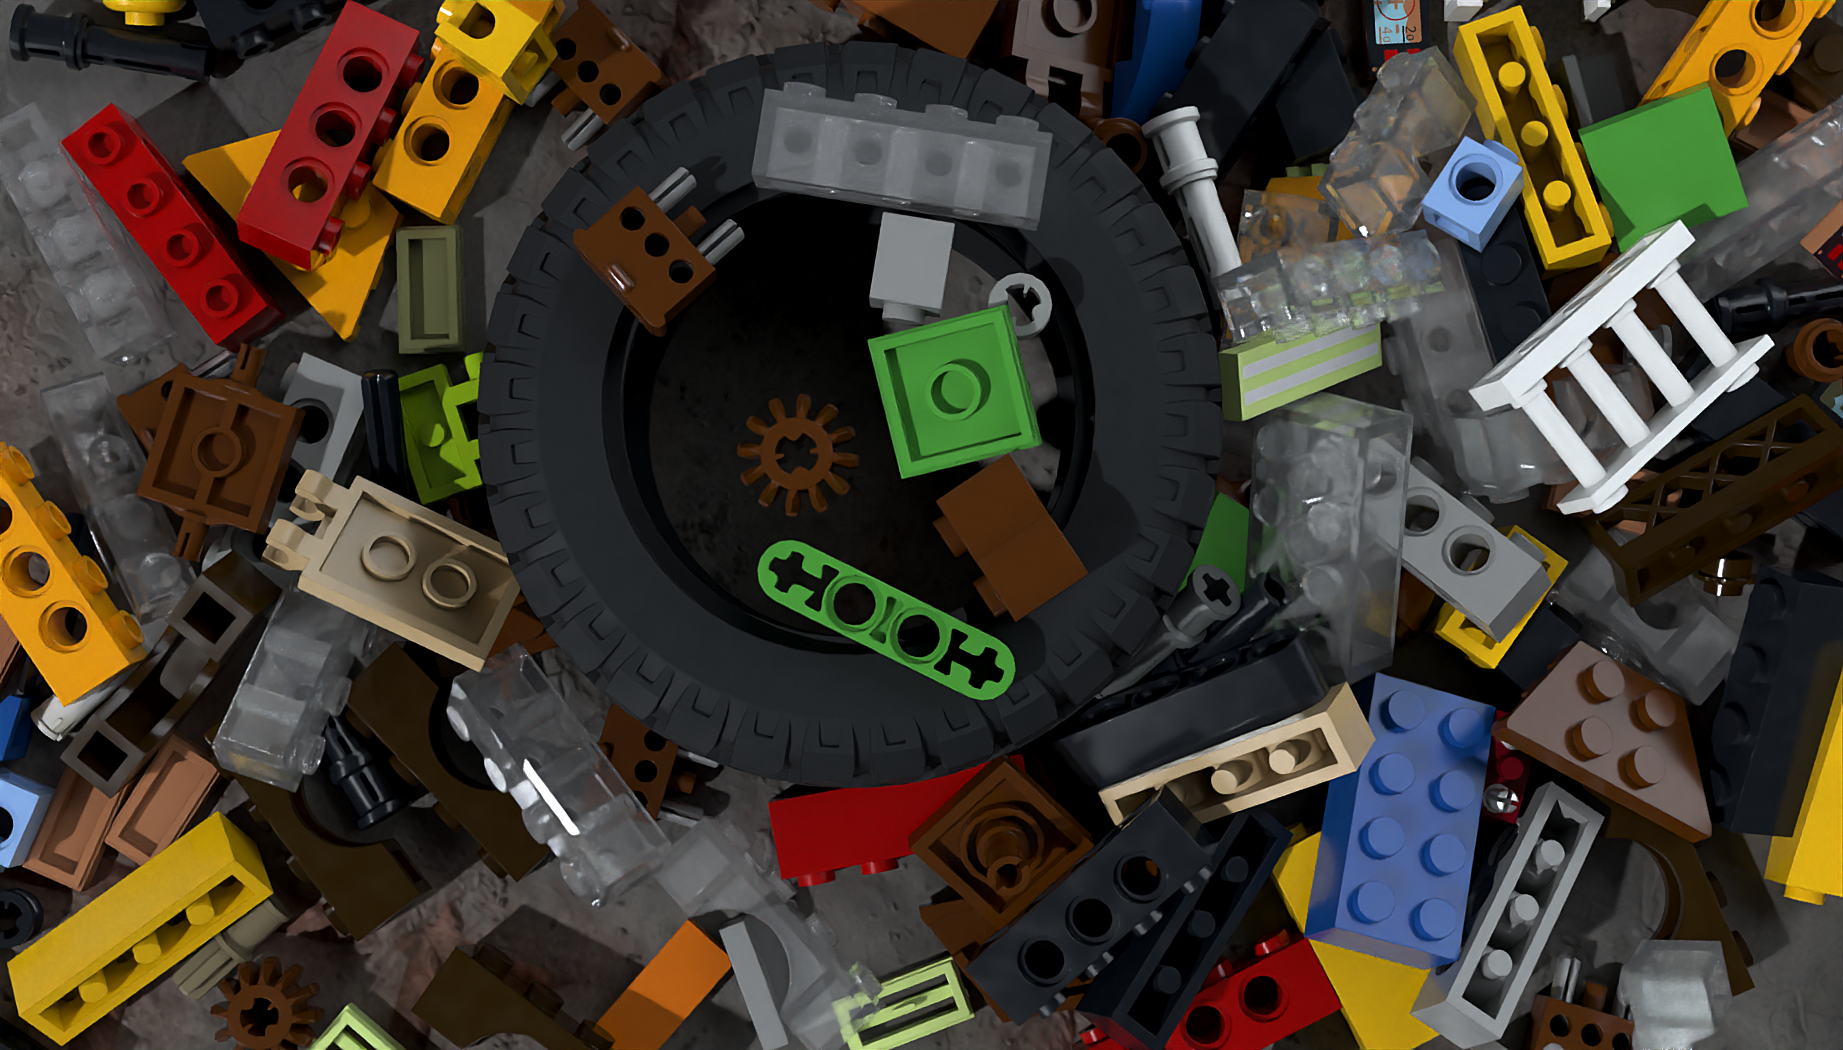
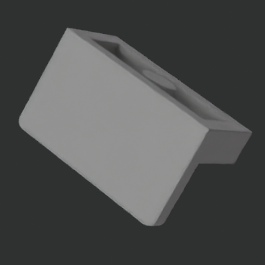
[719,898,837,1050]

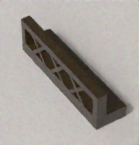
[1580,393,1843,608]

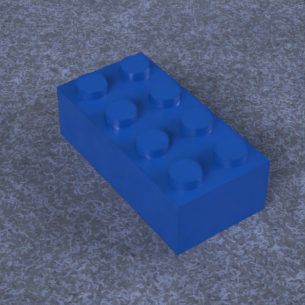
[1304,672,1496,970]

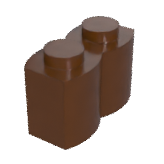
[932,453,1089,622]

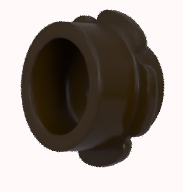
[1693,550,1757,596]

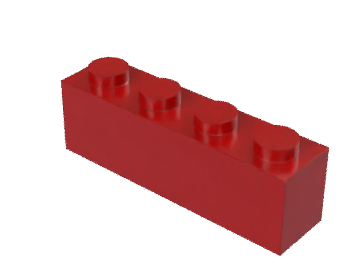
[768,751,1026,887]

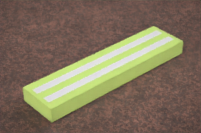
[1218,302,1382,421]

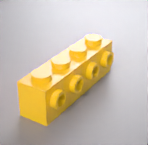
[1452,5,1614,281]
[7,811,274,1046]

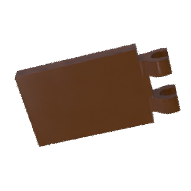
[999,0,1133,123]

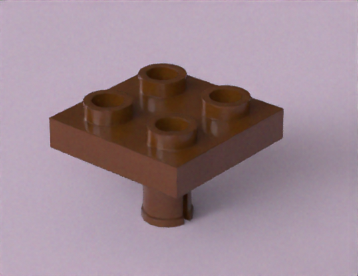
[908,754,1095,931]

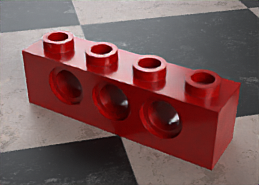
[236,0,426,272]
[60,103,287,353]
[1071,928,1343,1050]

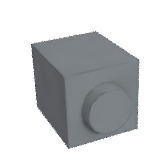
[869,212,955,326]

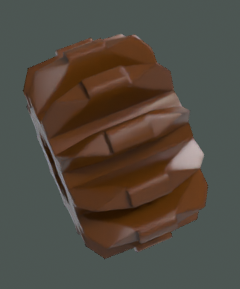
[737,394,860,517]
[210,956,325,1050]

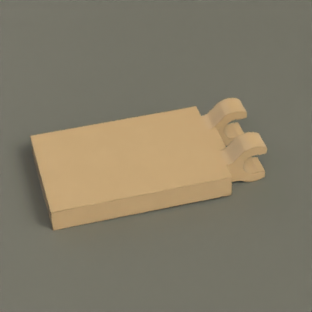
[261,469,521,673]

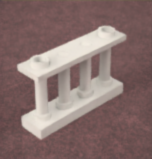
[1468,220,1775,515]

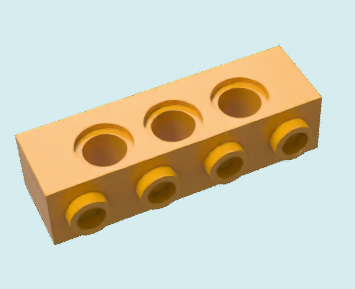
[371,0,566,226]
[1636,0,1836,139]
[0,441,148,707]

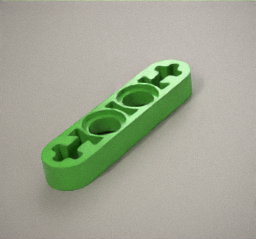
[757,540,1015,700]

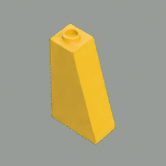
[1764,668,1843,906]
[1269,821,1440,1050]

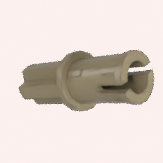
[172,893,292,1000]

